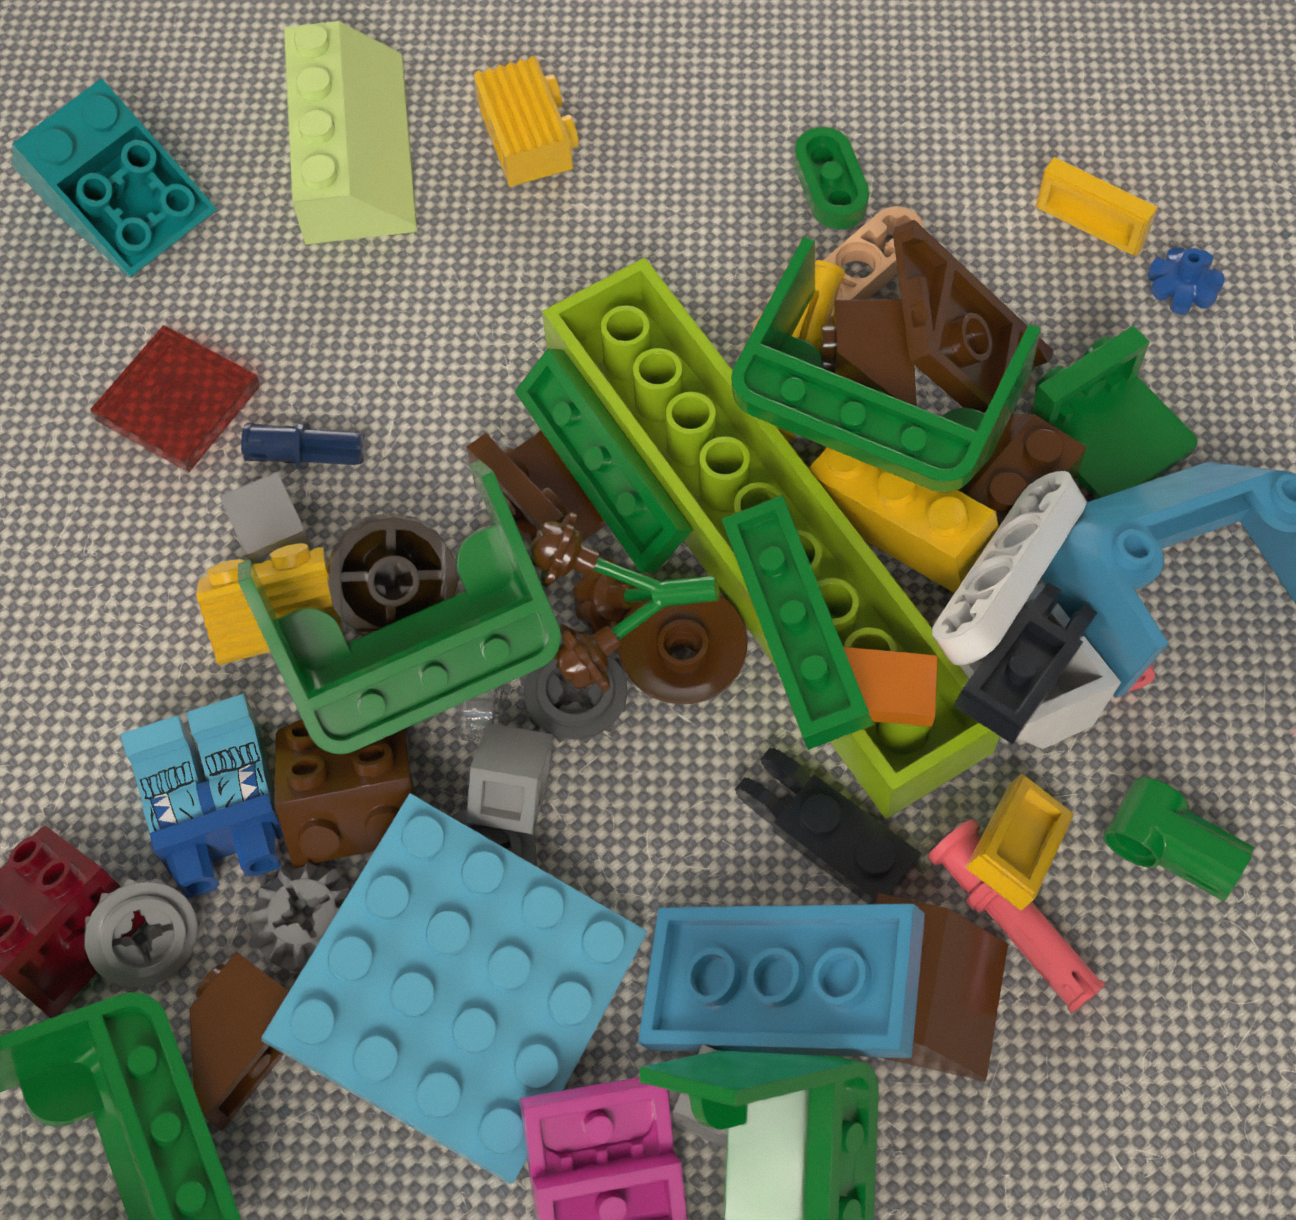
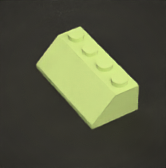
[284,21,417,245]

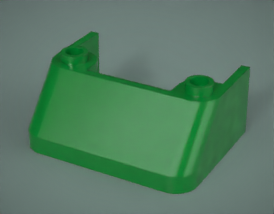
[731,236,1041,492]
[238,460,561,754]
[0,992,241,1220]
[639,1051,879,1220]

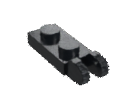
[953,582,1097,745]
[734,747,922,905]

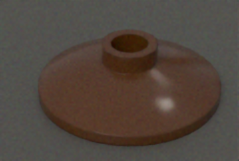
[619,595,748,705]

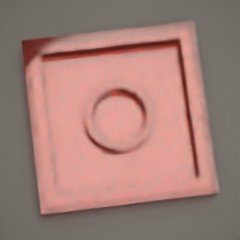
[90,325,261,473]

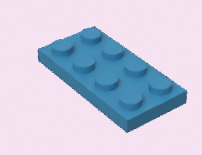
[638,904,925,1058]

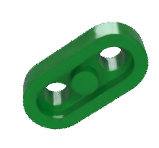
[794,127,869,229]

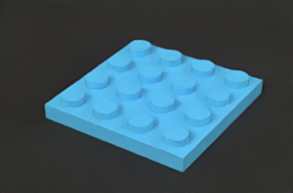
[261,794,648,1184]

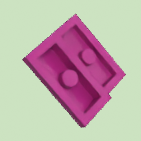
[520,1077,687,1220]

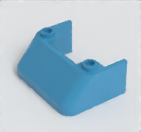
[1041,462,1296,698]

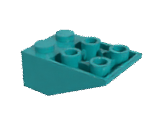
[12,78,217,278]

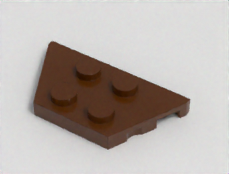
[893,220,1053,413]

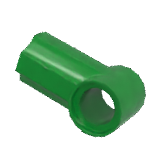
[1103,777,1255,902]

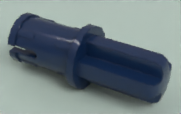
[241,421,366,470]

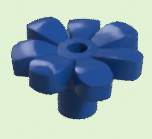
[1148,247,1225,315]

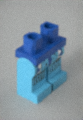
[120,693,284,898]

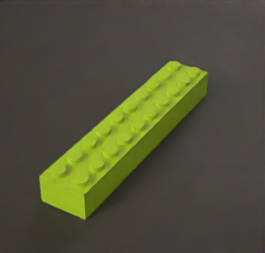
[542,257,1000,819]

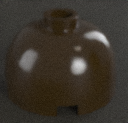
[327,512,458,636]

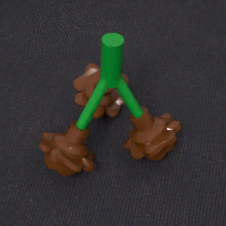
[530,512,719,692]

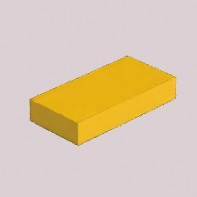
[1036,157,1158,257]
[965,774,1074,911]

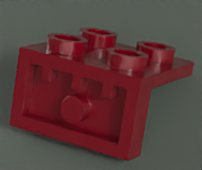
[0,826,146,1018]

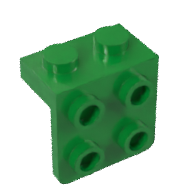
[1030,325,1198,499]

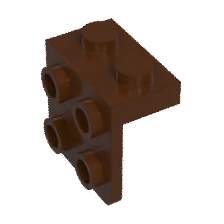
[274,719,417,868]

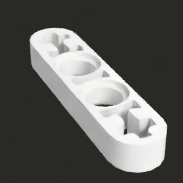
[932,471,1086,665]

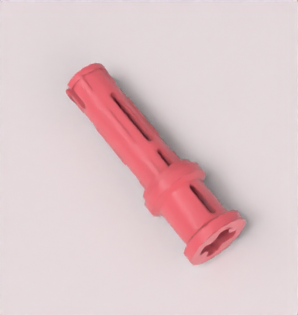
[928,818,1106,1014]

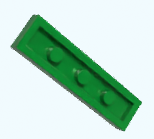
[514,348,693,573]
[721,495,874,750]

